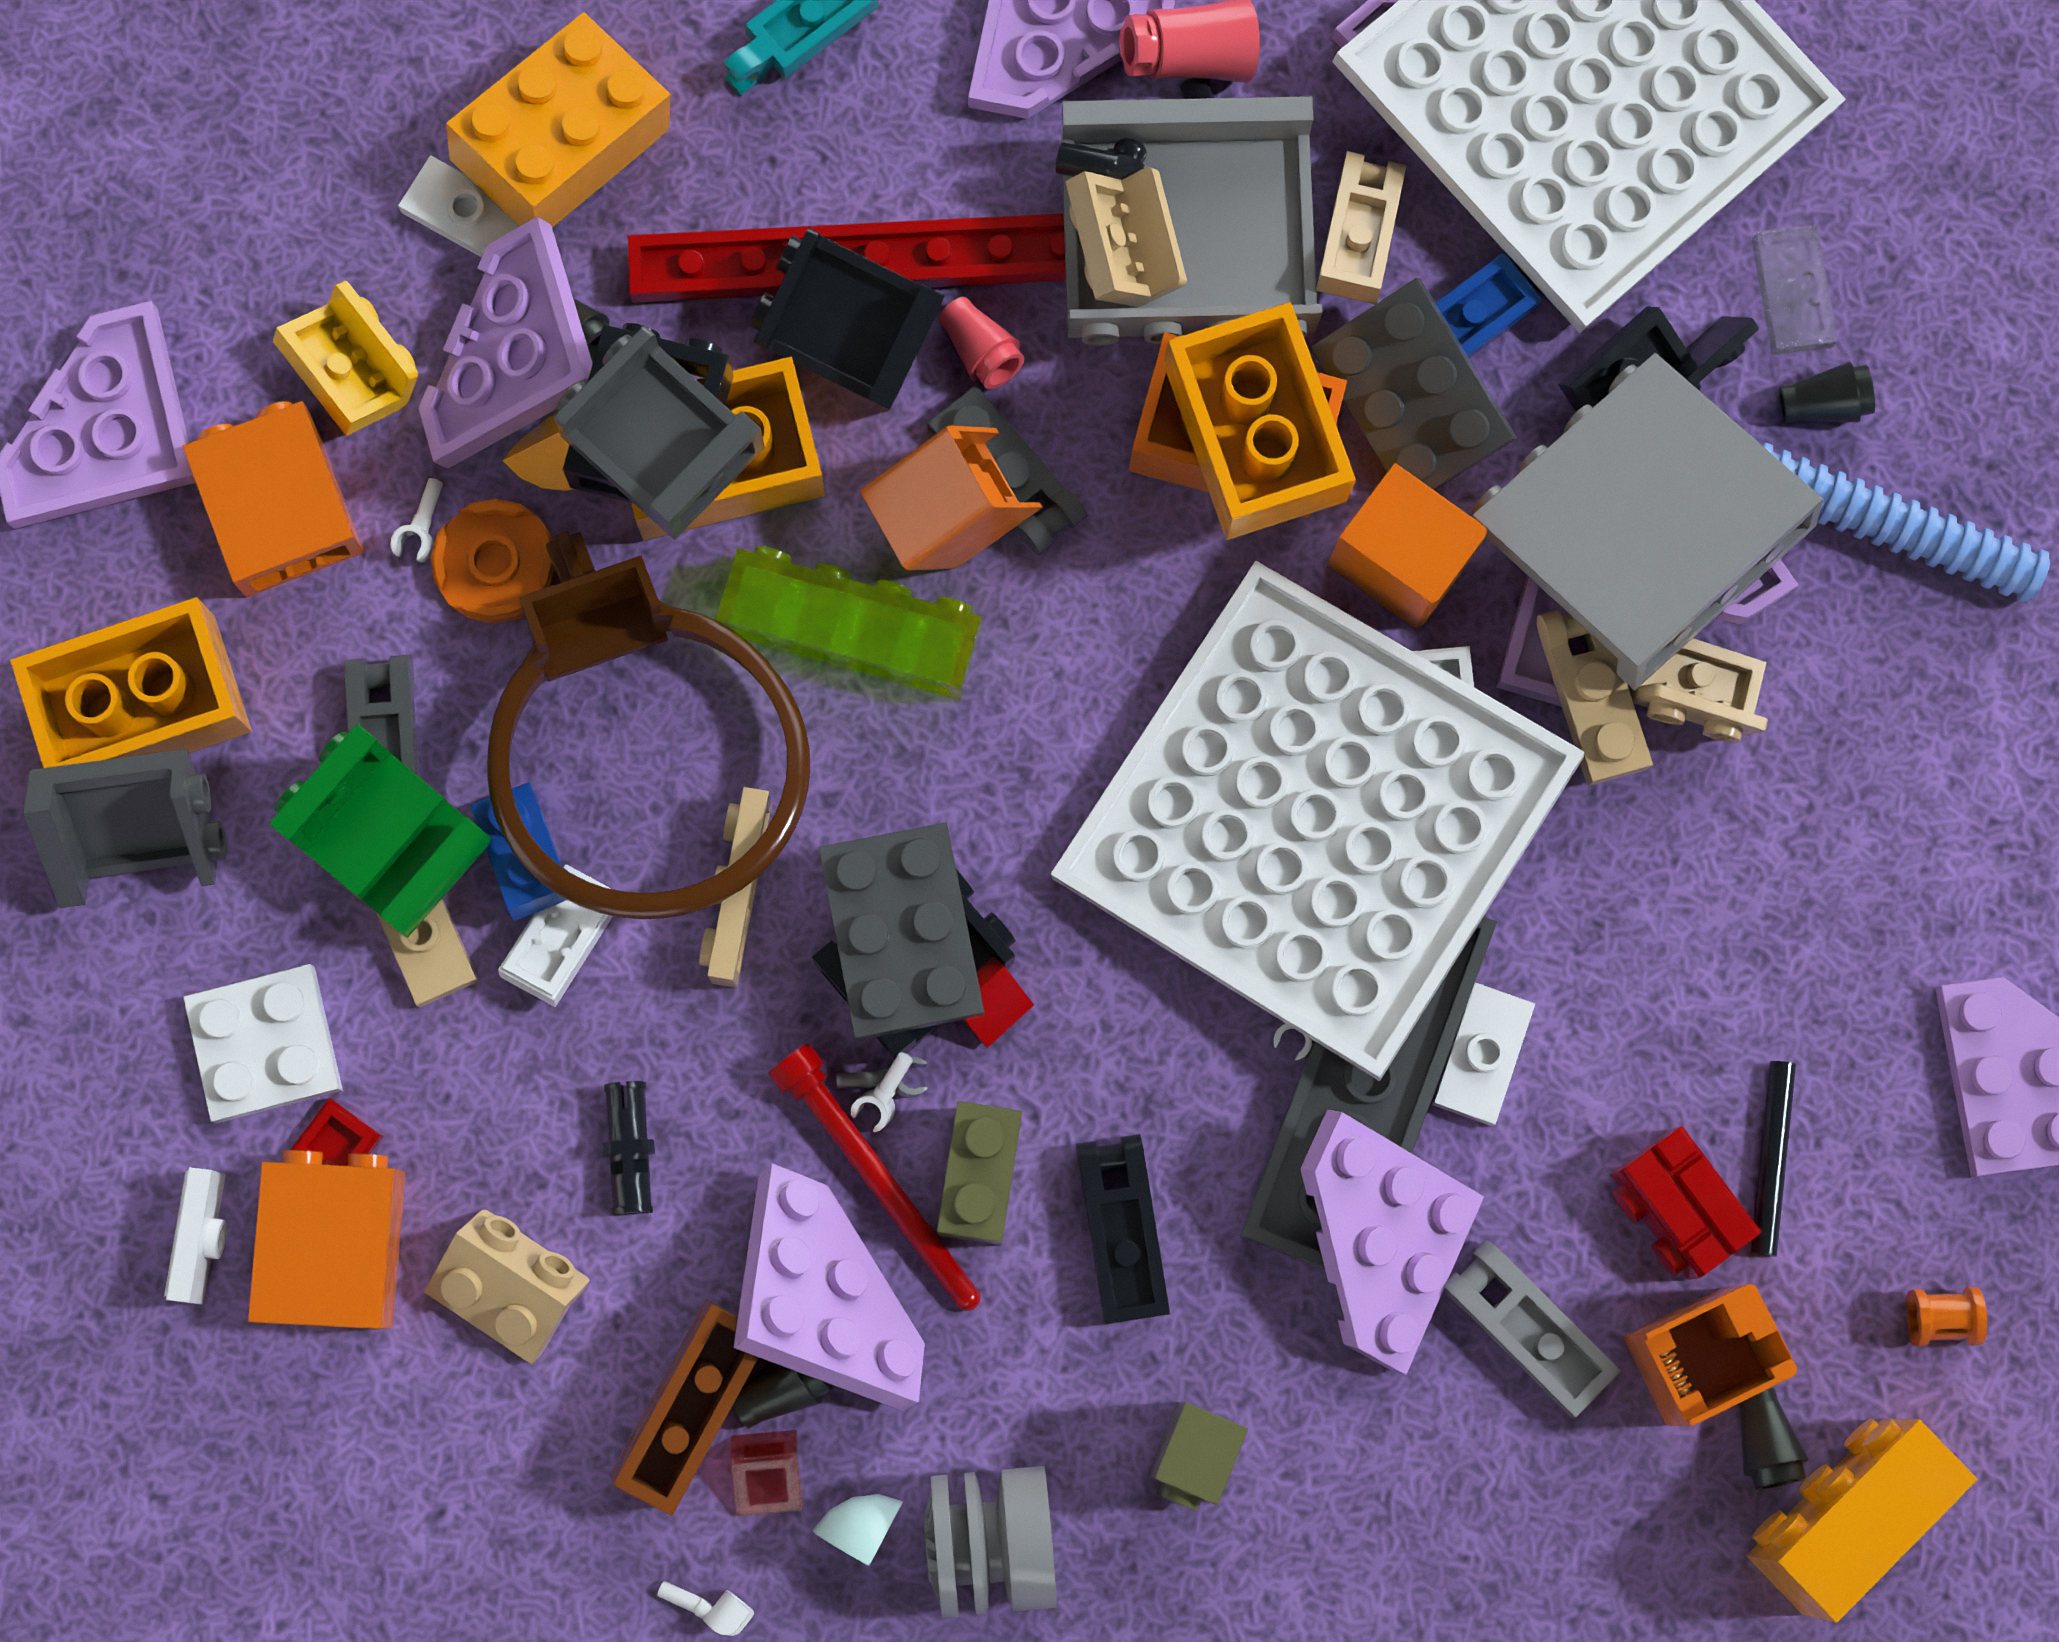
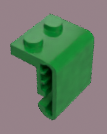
[268,723,493,938]

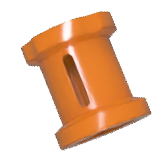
[1906,1286,1987,1347]

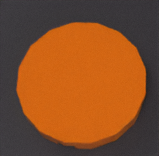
[430,499,556,625]

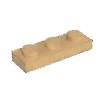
[699,787,772,988]

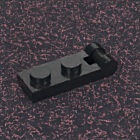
[1076,1134,1170,1325]

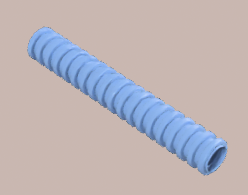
[1754,438,2050,604]

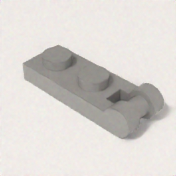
[1443,1240,1621,1418]

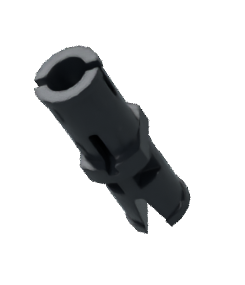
[603,1081,655,1216]

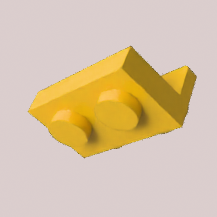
[273,280,418,436]

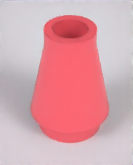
[939,297,1024,389]

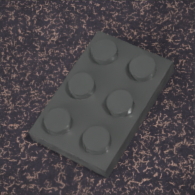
[1311,278,1518,491]
[819,822,984,1041]

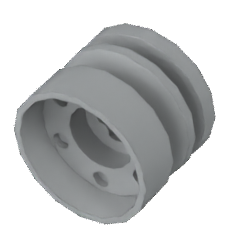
[924,1466,1057,1618]

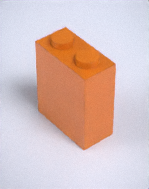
[182,401,365,598]
[248,1150,406,1329]

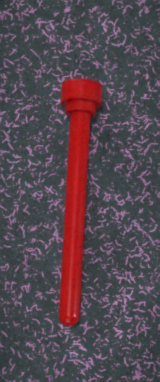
[768,1043,981,1311]

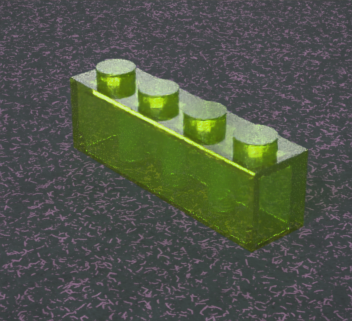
[715,546,982,701]

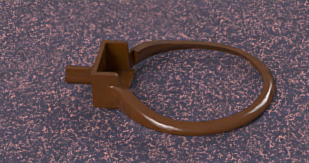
[487,531,810,919]

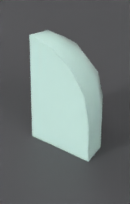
[813,1494,903,1566]

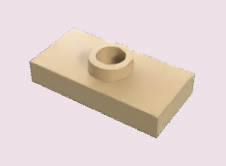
[376,898,479,1008]

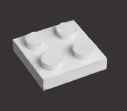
[184,964,343,1124]

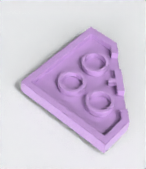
[968,0,1176,119]
[418,216,593,469]
[0,301,196,529]
[1935,977,2059,1178]
[1300,1109,1484,1375]
[733,1163,925,1412]

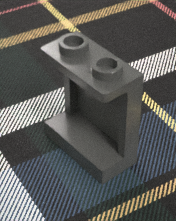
[554,326,765,540]
[23,749,227,908]

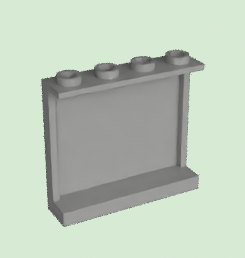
[1061,96,1322,346]
[1473,353,1823,691]

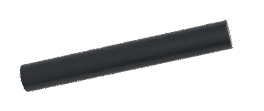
[1750,1061,1796,1257]

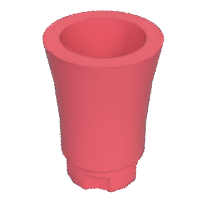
[1119,0,1260,83]

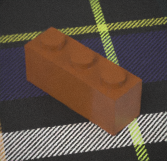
[610,1298,758,1516]

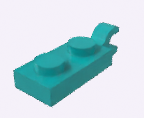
[724,0,878,96]

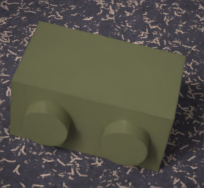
[937,1101,1023,1246]
[1147,1402,1248,1512]

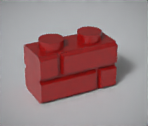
[1610,1125,1761,1280]

